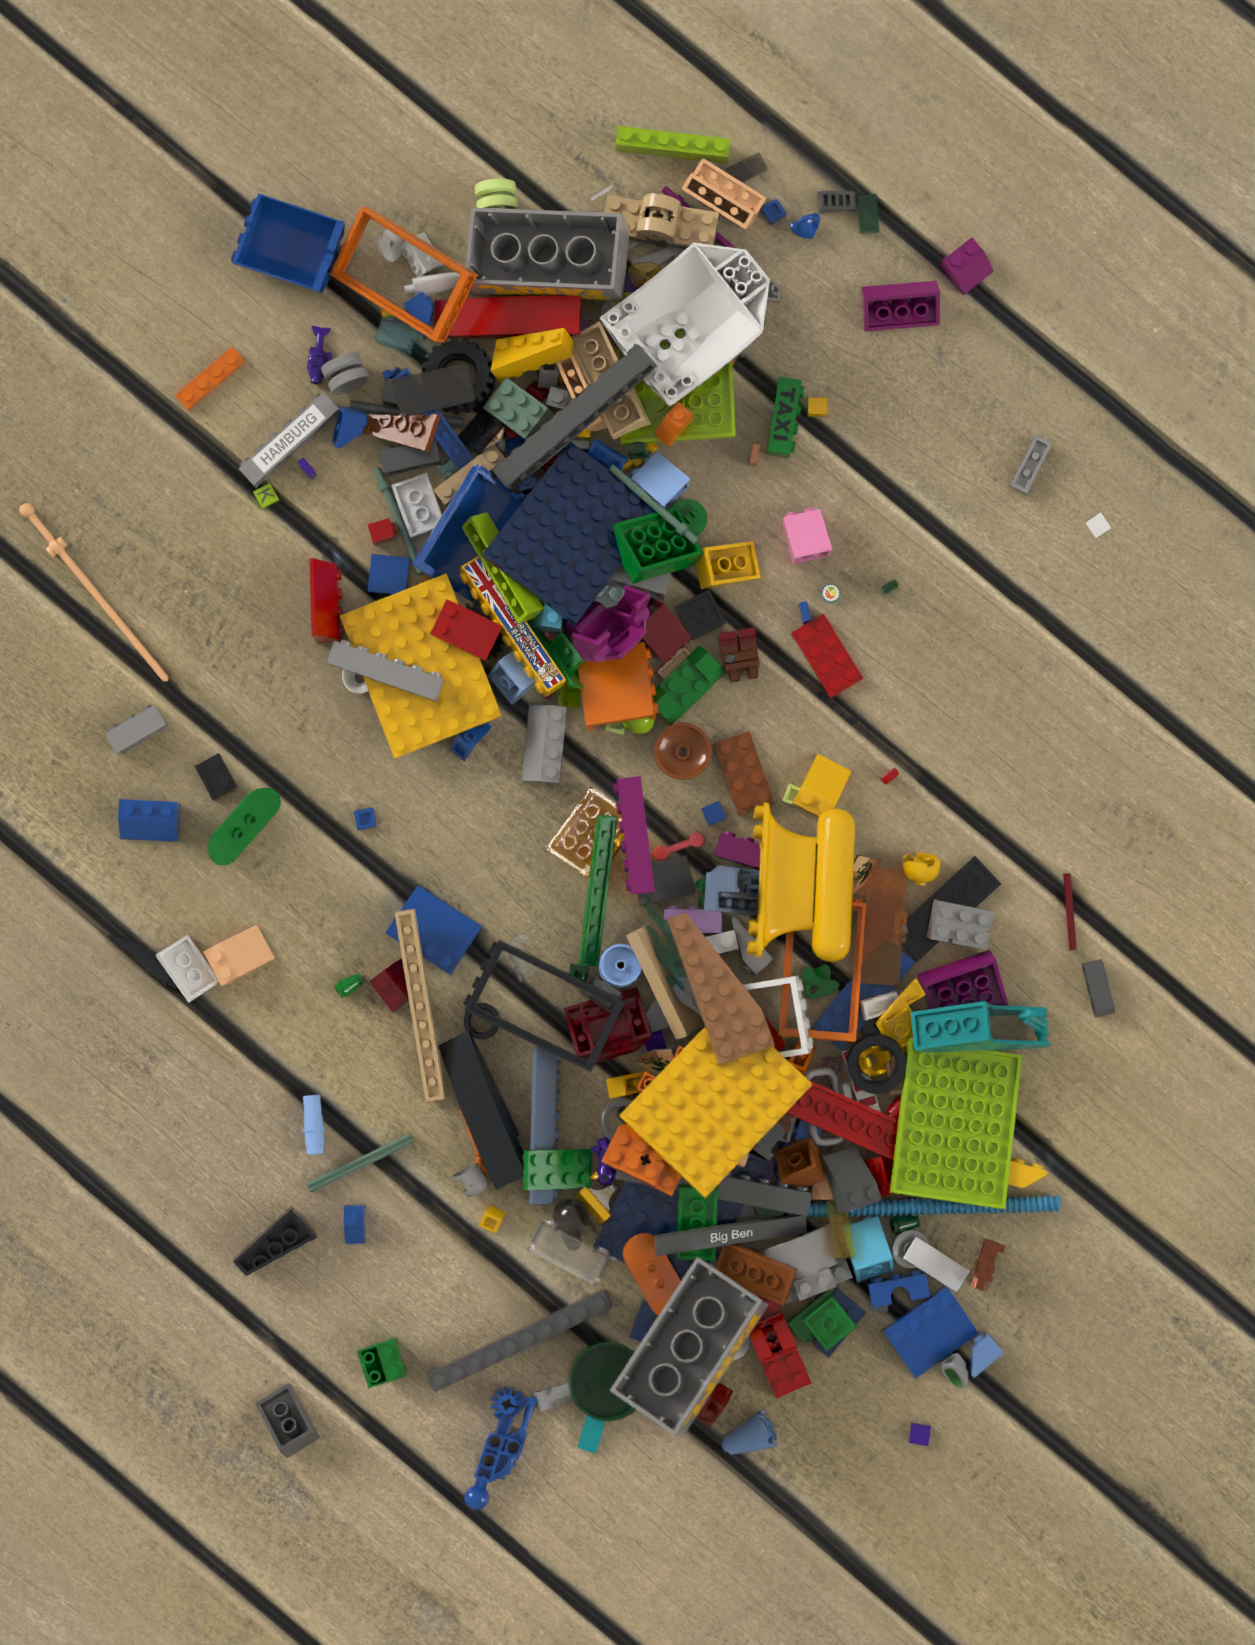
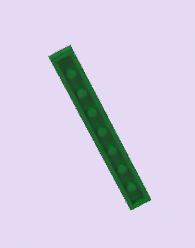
[578,815,618,967]

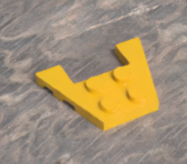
[875,979,926,1053]

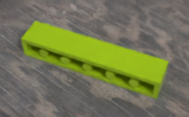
[615,126,730,164]
[462,512,545,624]

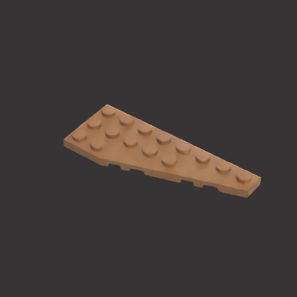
[667,912,775,1065]

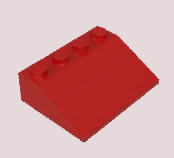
[309,558,344,643]

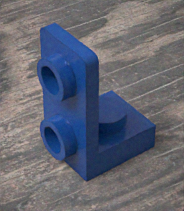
[449,723,491,761]

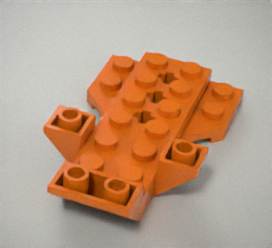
[601,1046,684,1197]

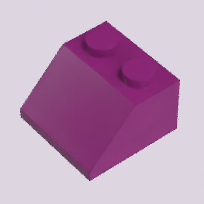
[940,237,994,295]

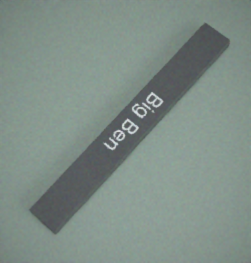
[654,1214,806,1256]

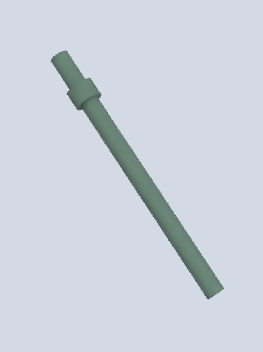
[609,464,699,544]
[374,467,423,574]

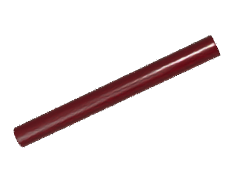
[1063,873,1077,950]

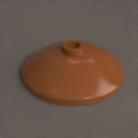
[654,722,712,780]

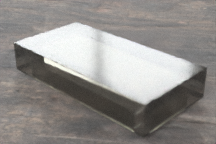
[725,153,767,183]

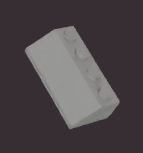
[521,705,567,785]

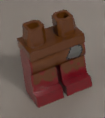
[718,627,760,683]

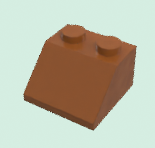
[775,1137,825,1187]

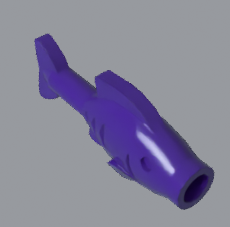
[307,326,332,385]

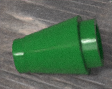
[334,973,364,998]

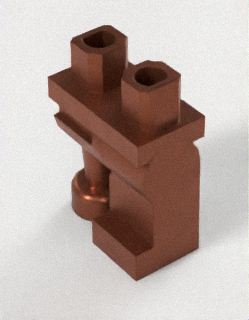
[969,1238,1006,1291]

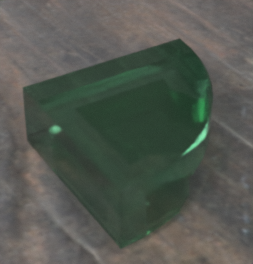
[880,579,899,596]

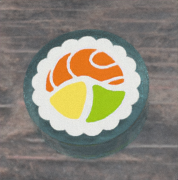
[821,584,840,603]

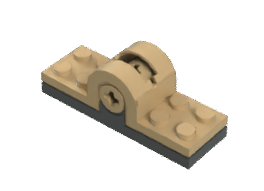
[604,194,720,249]

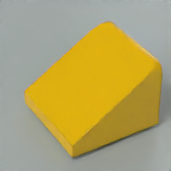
[807,397,827,417]
[479,1205,506,1234]

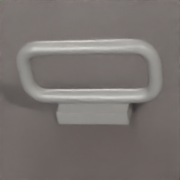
[804,1067,852,1146]

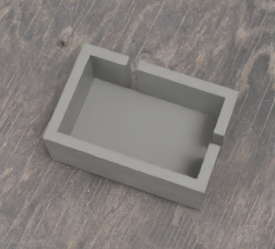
[926,899,995,950]

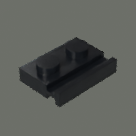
[195,753,238,800]

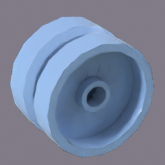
[598,944,641,989]

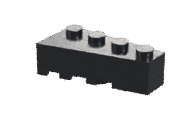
[233,1206,318,1276]

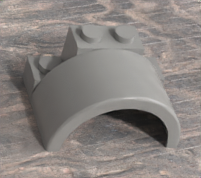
[759,1222,853,1306]

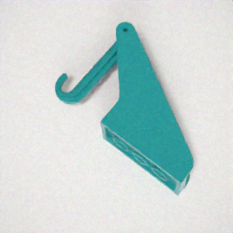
[911,1001,1051,1053]

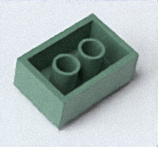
[483,378,555,441]

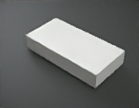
[859,991,898,1020]

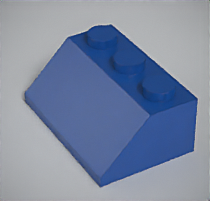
[118,799,180,842]

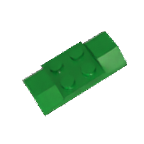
[653,645,725,725]

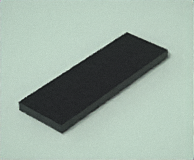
[892,856,1001,962]

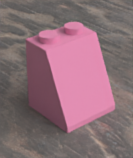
[782,507,832,565]

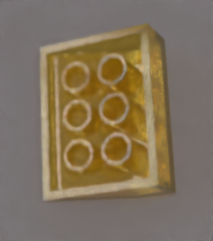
[545,787,624,880]

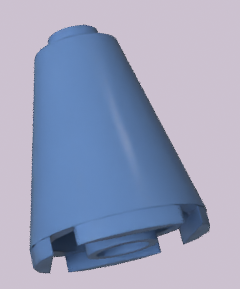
[721,1410,778,1455]

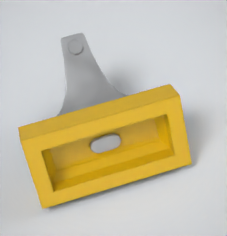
[575,1183,617,1224]

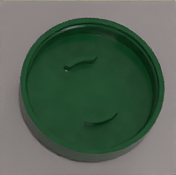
[568,1341,636,1421]

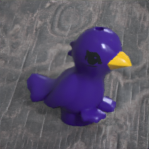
[590,1137,617,1185]

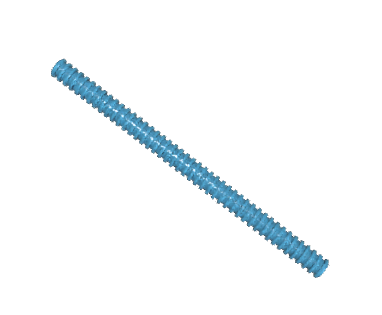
[788,1195,1061,1218]

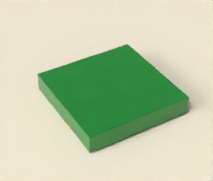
[802,1296,857,1351]

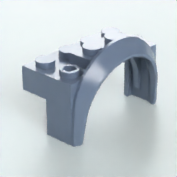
[704,865,759,917]

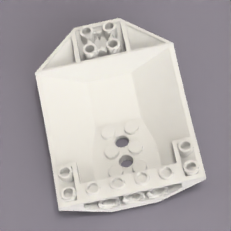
[600,243,770,407]

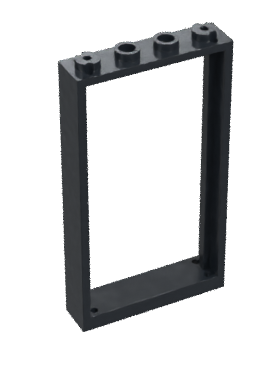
[463,939,625,1072]

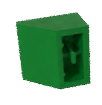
[357,1337,407,1389]

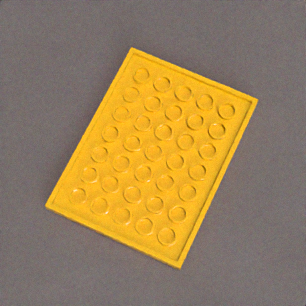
[340,573,502,759]
[619,1027,813,1198]

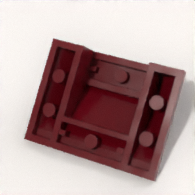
[563,987,652,1062]

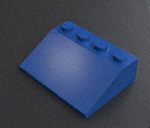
[385,886,482,975]
[882,1285,979,1378]

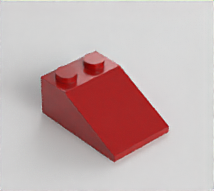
[430,599,503,661]

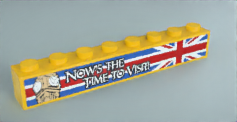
[459,556,566,697]

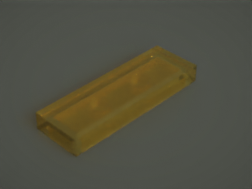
[826,1200,855,1260]

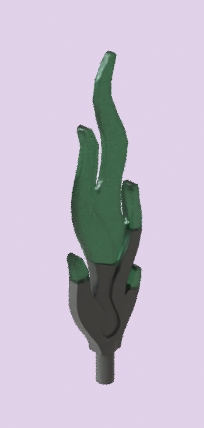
[646,895,701,1015]

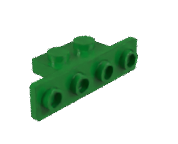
[532,629,585,689]

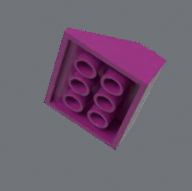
[917,950,1008,1010]

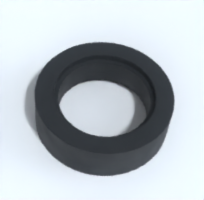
[847,1033,906,1094]

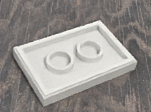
[391,472,442,539]
[156,935,220,1003]

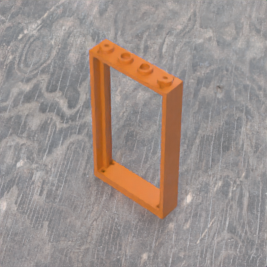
[330,206,478,342]
[778,899,866,1043]

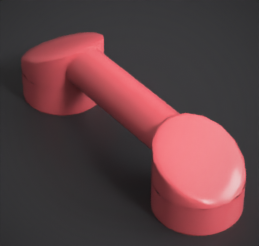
[653,832,705,861]

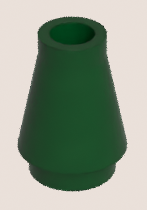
[890,1215,920,1235]

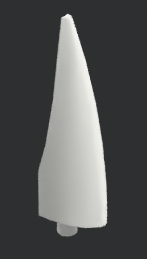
[404,272,460,296]

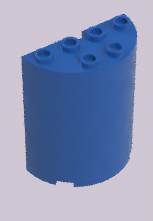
[231,193,345,294]

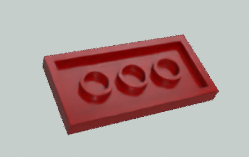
[791,613,863,699]

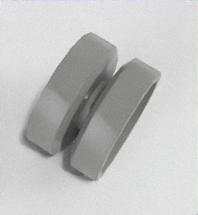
[321,352,370,395]

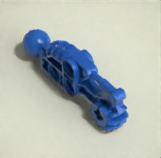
[464,1386,537,1510]

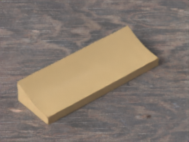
[571,321,651,440]
[626,919,704,1040]

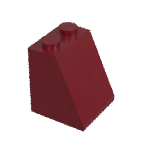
[641,598,692,663]

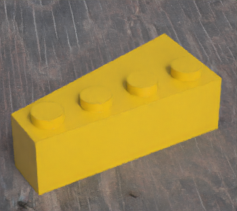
[491,328,574,384]

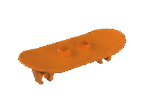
[623,1233,681,1316]

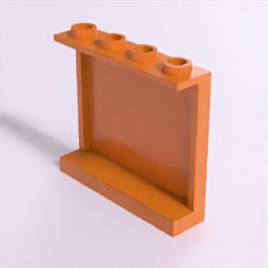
[578,642,659,731]

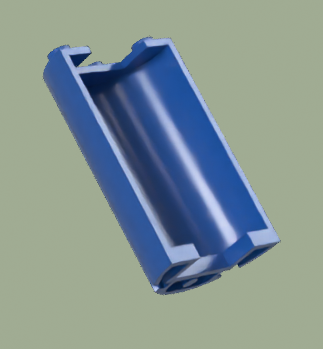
[412,464,527,602]

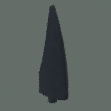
[108,935,177,989]

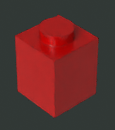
[367,518,398,546]

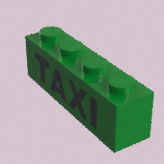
[766,377,804,458]

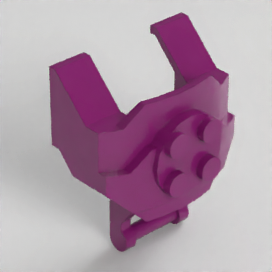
[563,586,650,662]

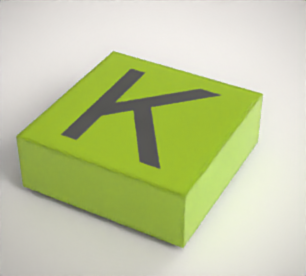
[253,483,279,509]

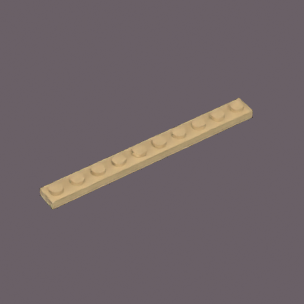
[395,909,446,1102]

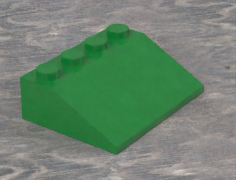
[613,507,703,584]

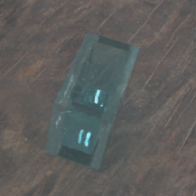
[375,317,419,355]

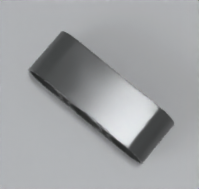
[1082,959,1115,1018]

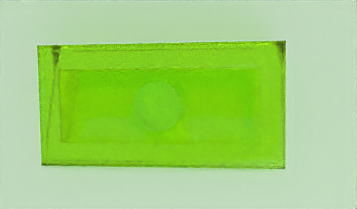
[558,669,580,708]

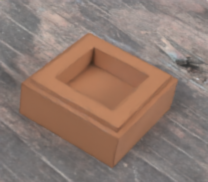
[749,444,761,467]

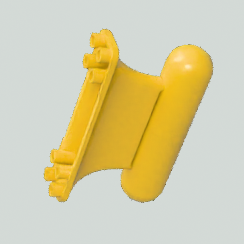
[747,802,856,962]

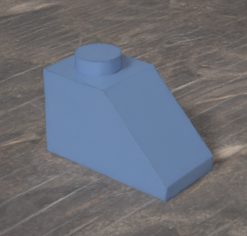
[969,1333,1004,1378]

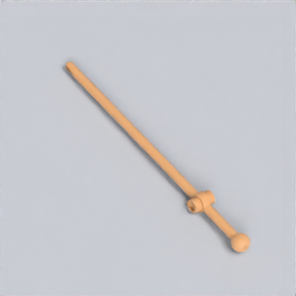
[19,503,169,682]

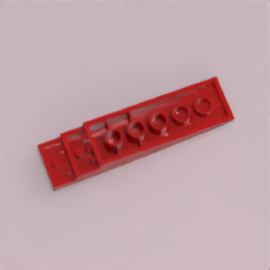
[433,296,582,338]

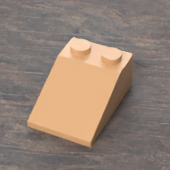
[204,925,275,986]

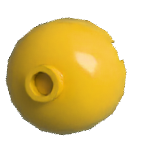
[902,853,941,886]

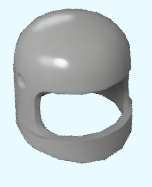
[451,1163,488,1197]

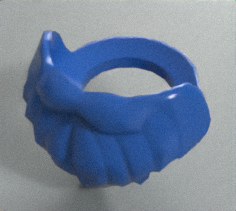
[790,212,821,239]

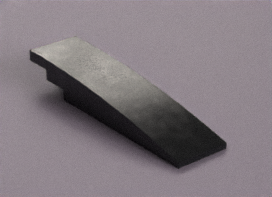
[438,1030,524,1190]

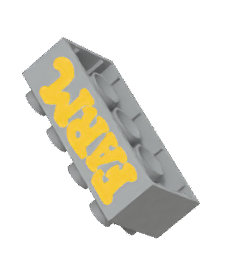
[466,208,630,302]
[610,1257,769,1437]

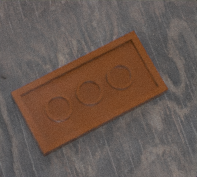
[713,731,775,816]
[716,1244,797,1306]

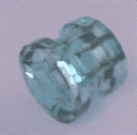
[436,457,458,480]

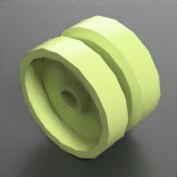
[474,179,518,209]

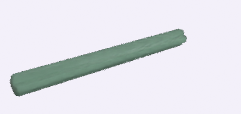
[307,1134,414,1192]

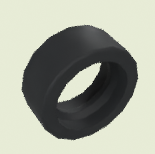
[464,1003,500,1039]

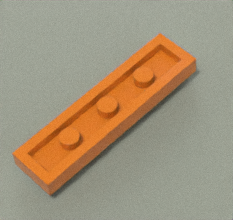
[175,347,245,411]

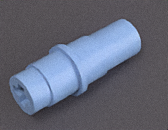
[302,1095,326,1155]

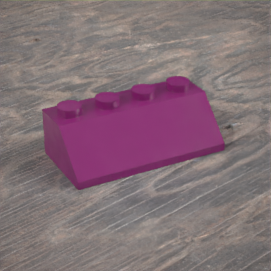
[861,281,940,332]

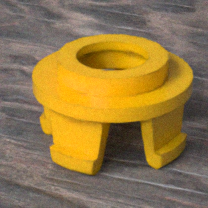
[858,1046,892,1077]

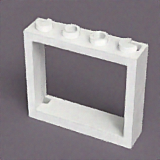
[743,975,813,1057]

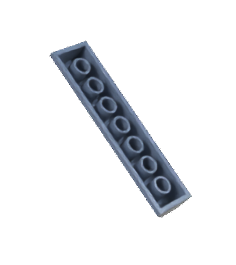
[529,1047,561,1204]

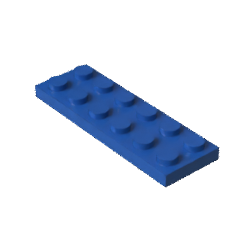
[812,938,915,1051]

